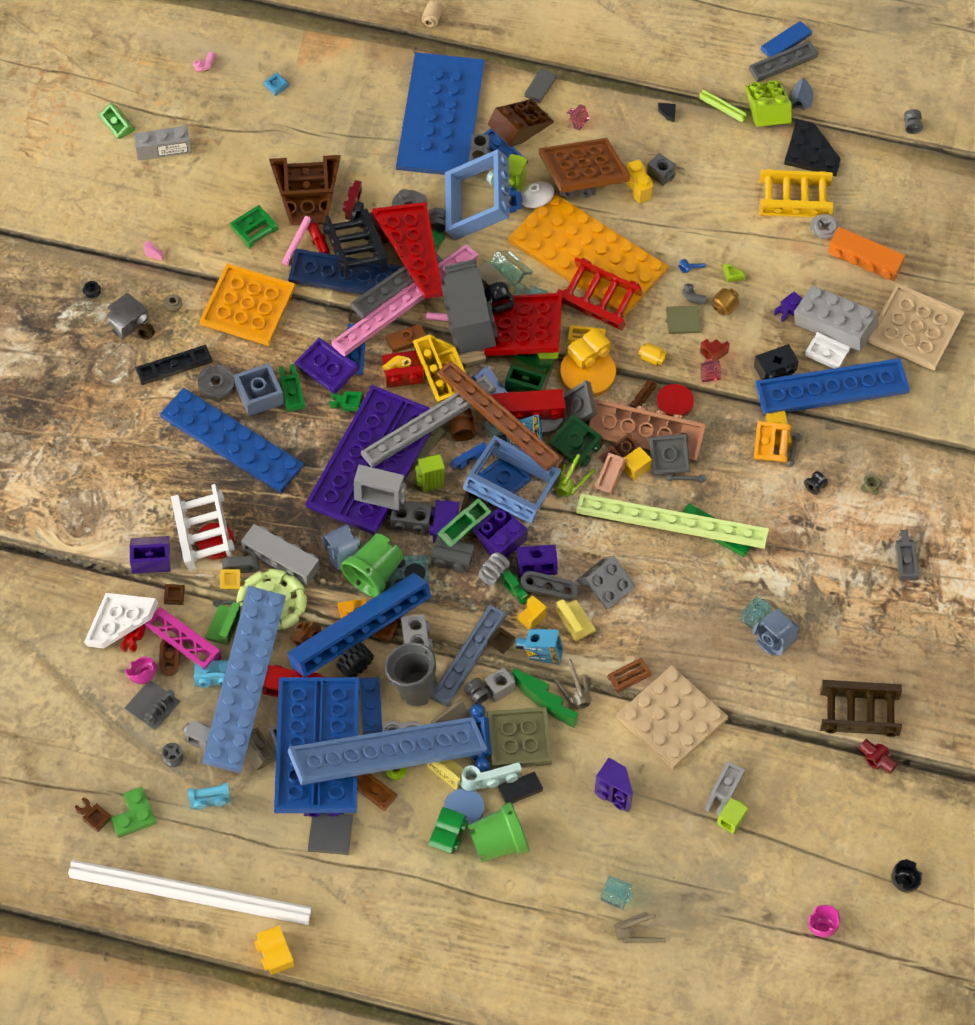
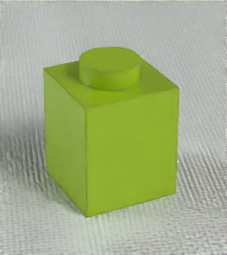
[717,798,748,834]

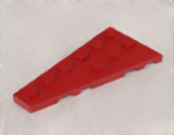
[372,202,443,299]

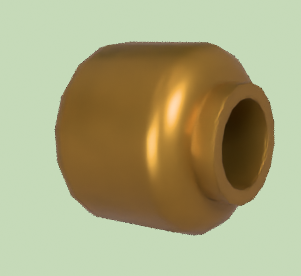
[712,288,739,315]

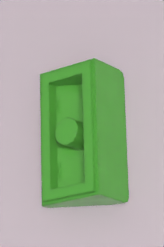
[99,103,136,139]

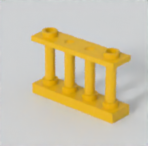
[759,169,833,218]

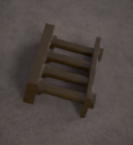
[820,680,902,737]

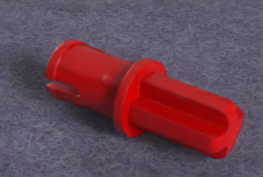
[307,223,330,254]

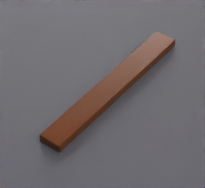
[437,360,560,471]

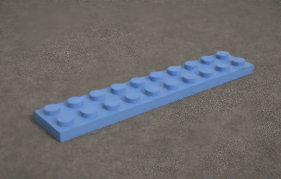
[202,585,286,774]
[288,717,487,785]

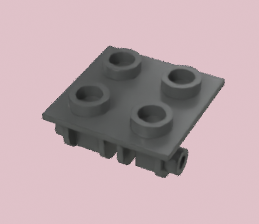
[124,681,180,730]

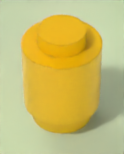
[638,342,667,366]

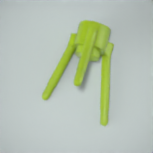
[555,454,596,497]

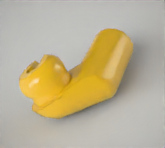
[383,356,411,370]

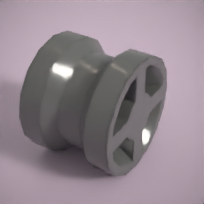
[162,743,183,767]

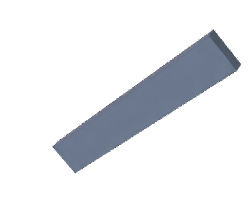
[431,605,507,707]

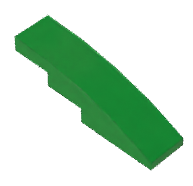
[512,668,578,728]

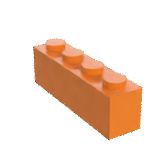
[828,227,905,281]

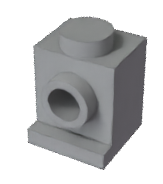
[183,720,211,750]

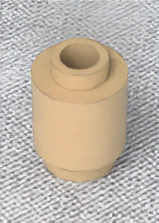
[421,1,443,27]

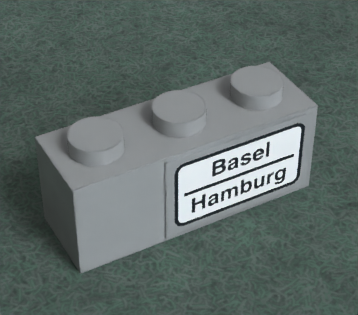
[134,126,191,161]

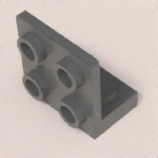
[577,555,635,609]

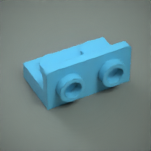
[194,660,228,688]

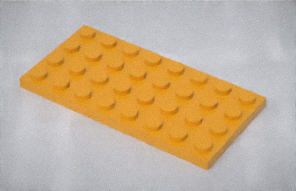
[508,193,668,318]

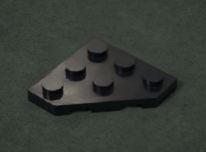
[784,119,841,177]

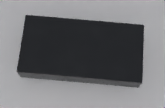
[498,771,543,804]

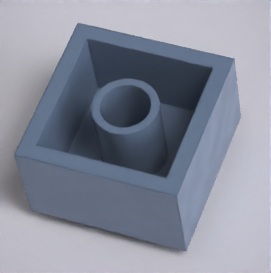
[234,363,284,417]

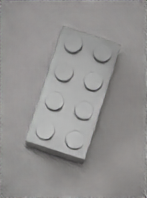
[794,285,878,351]

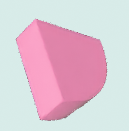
[144,241,165,260]

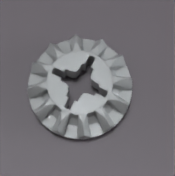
[810,214,840,240]

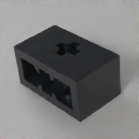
[754,344,799,380]

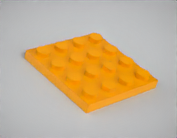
[199,263,296,346]

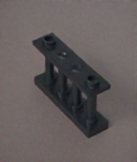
[323,208,388,279]

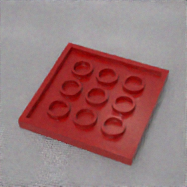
[484,293,563,356]

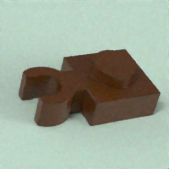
[75,797,111,832]

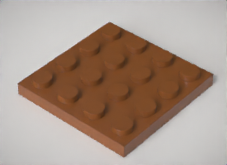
[539,138,630,192]

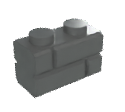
[431,536,475,573]

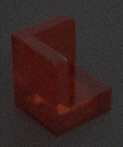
[700,339,730,364]

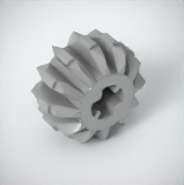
[478,552,510,586]

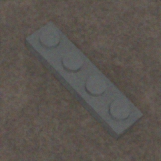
[749,40,818,82]

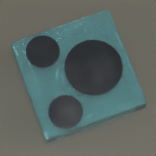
[390,555,429,588]

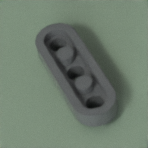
[520,571,578,601]

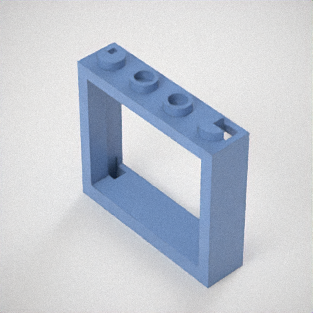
[445,149,510,240]
[463,436,561,524]

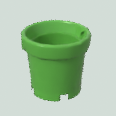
[341,533,404,598]
[467,802,530,863]

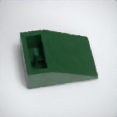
[505,353,557,393]

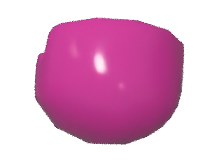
[125,656,157,684]
[808,904,840,938]

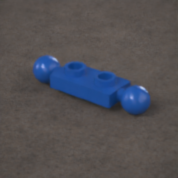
[470,704,492,773]

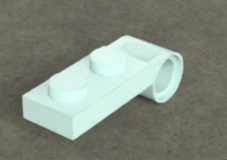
[460,762,522,791]

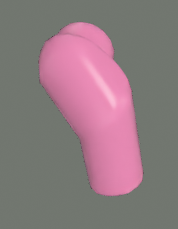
[193,52,216,72]

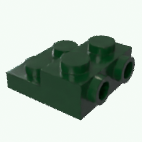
[549,414,603,469]

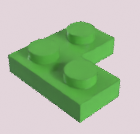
[111,786,157,838]

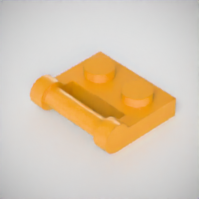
[754,421,792,463]

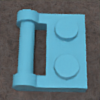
[187,782,230,810]

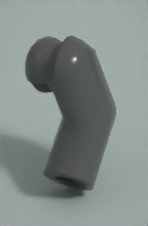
[683,283,706,305]

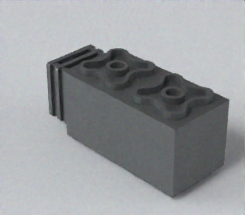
[441,259,498,354]

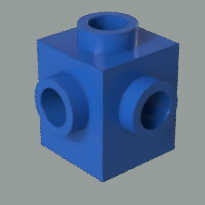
[504,186,523,213]

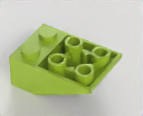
[745,80,791,127]

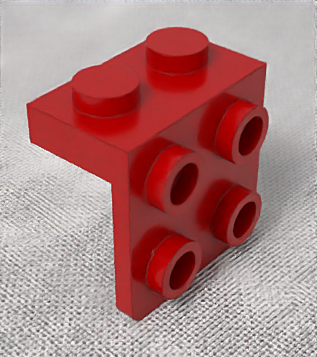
[382,350,424,388]

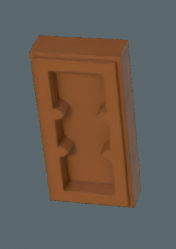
[386,324,426,353]

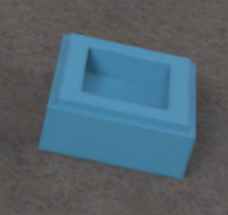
[264,73,289,96]

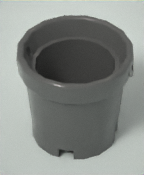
[385,642,438,706]

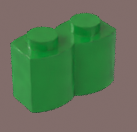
[428,807,469,854]

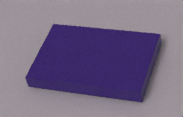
[294,337,360,395]

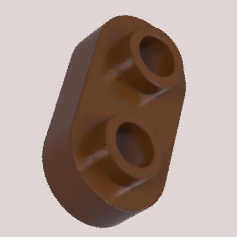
[159,637,180,676]

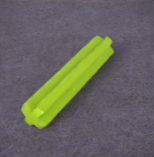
[699,90,747,122]

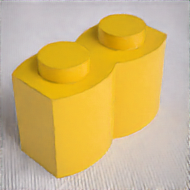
[626,160,653,203]
[568,328,611,369]
[254,925,294,975]

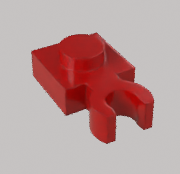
[120,624,146,652]

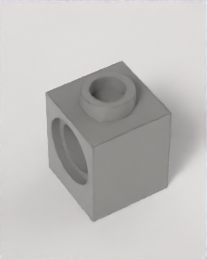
[484,667,516,702]

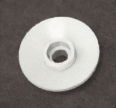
[521,181,554,208]

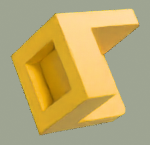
[623,447,652,481]
[517,595,547,630]

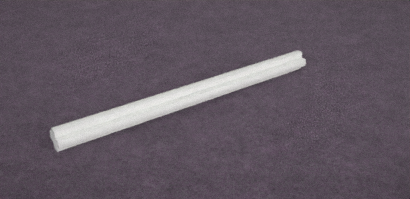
[68,860,312,925]

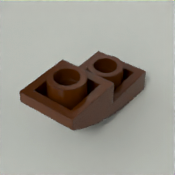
[598,433,641,464]

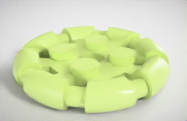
[237,569,307,631]

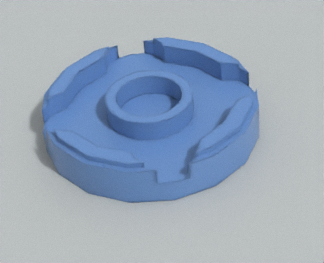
[444,788,484,827]

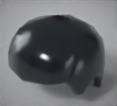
[891,859,922,893]

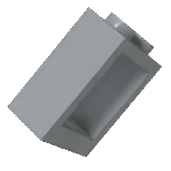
[354,465,407,511]

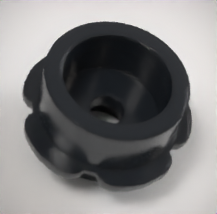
[83,281,101,298]

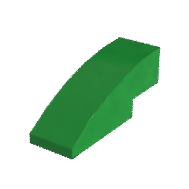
[437,498,492,548]

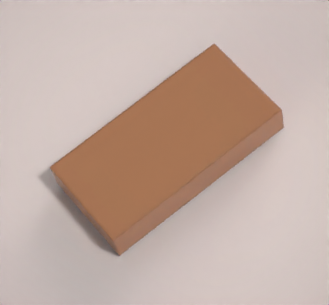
[595,453,627,495]

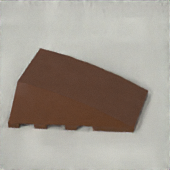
[269,155,341,225]

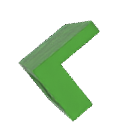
[206,602,241,646]

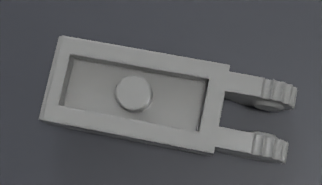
[705,761,745,816]

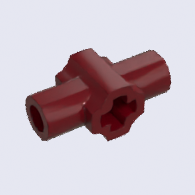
[858,739,898,774]

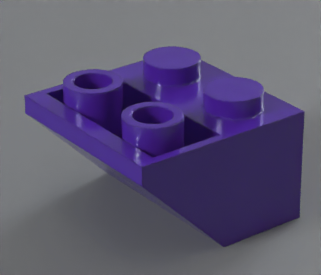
[473,507,528,558]
[130,536,171,574]
[594,758,633,812]

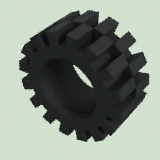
[336,642,374,677]

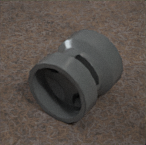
[904,109,923,134]
[429,208,445,233]
[464,678,491,704]

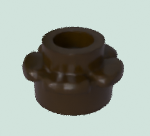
[137,323,155,340]

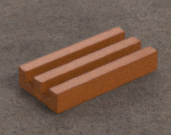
[607,658,652,693]

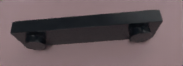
[135,345,213,385]

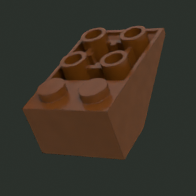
[488,99,554,147]

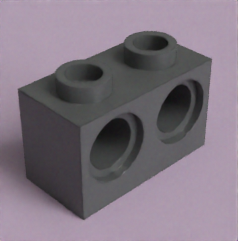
[390,501,432,534]

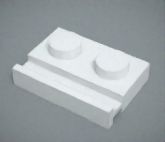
[805,332,851,369]

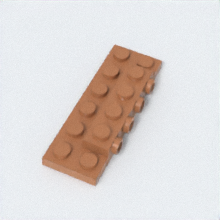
[589,399,706,462]

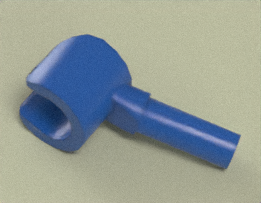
[678,259,705,273]

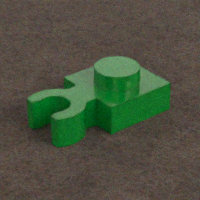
[329,391,364,411]
[502,570,528,605]

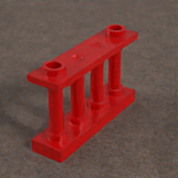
[556,257,642,331]

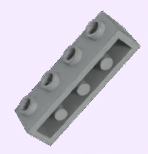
[241,524,320,586]

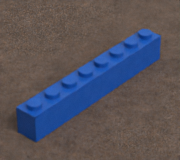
[287,573,432,678]

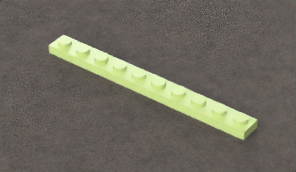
[576,494,769,549]

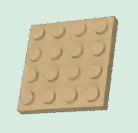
[867,283,965,371]
[616,665,728,770]

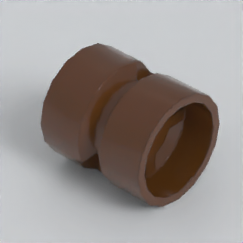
[449,408,476,441]

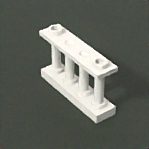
[171,484,235,571]

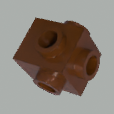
[289,621,322,647]

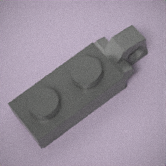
[895,529,919,581]

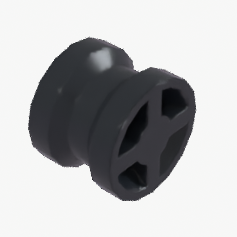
[804,471,828,495]

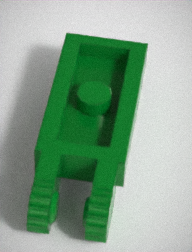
[278,364,305,412]

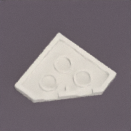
[84,593,158,648]

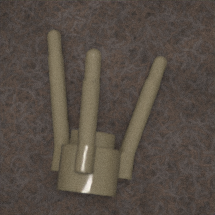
[554,659,591,709]
[614,912,665,943]

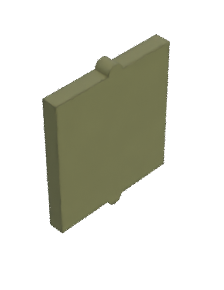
[665,305,701,334]

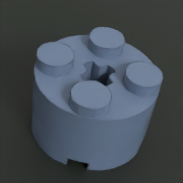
[322,524,361,570]
[753,609,799,656]

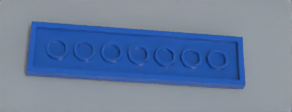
[755,358,910,416]
[160,387,304,494]

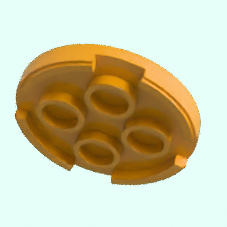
[560,354,616,397]

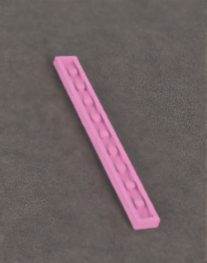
[332,244,479,357]

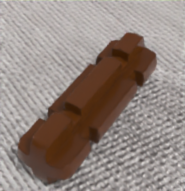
[630,380,657,408]

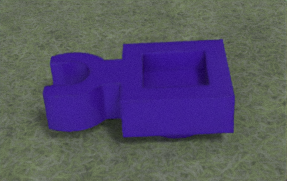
[774,291,803,322]

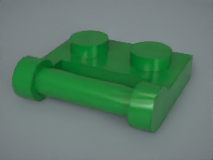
[230,205,279,249]

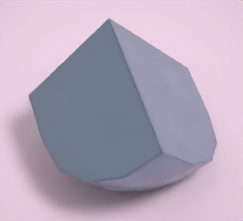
[789,77,813,110]

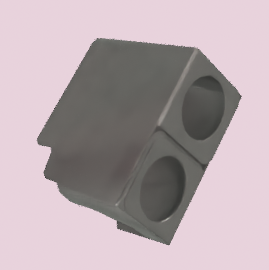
[468,133,490,172]
[107,293,148,340]

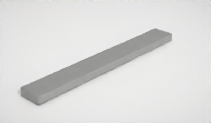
[361,375,496,468]

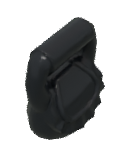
[484,281,514,314]

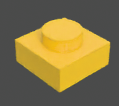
[220,569,240,589]

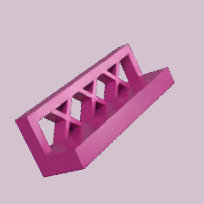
[145,607,221,670]

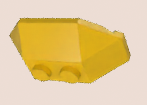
[413,334,465,403]

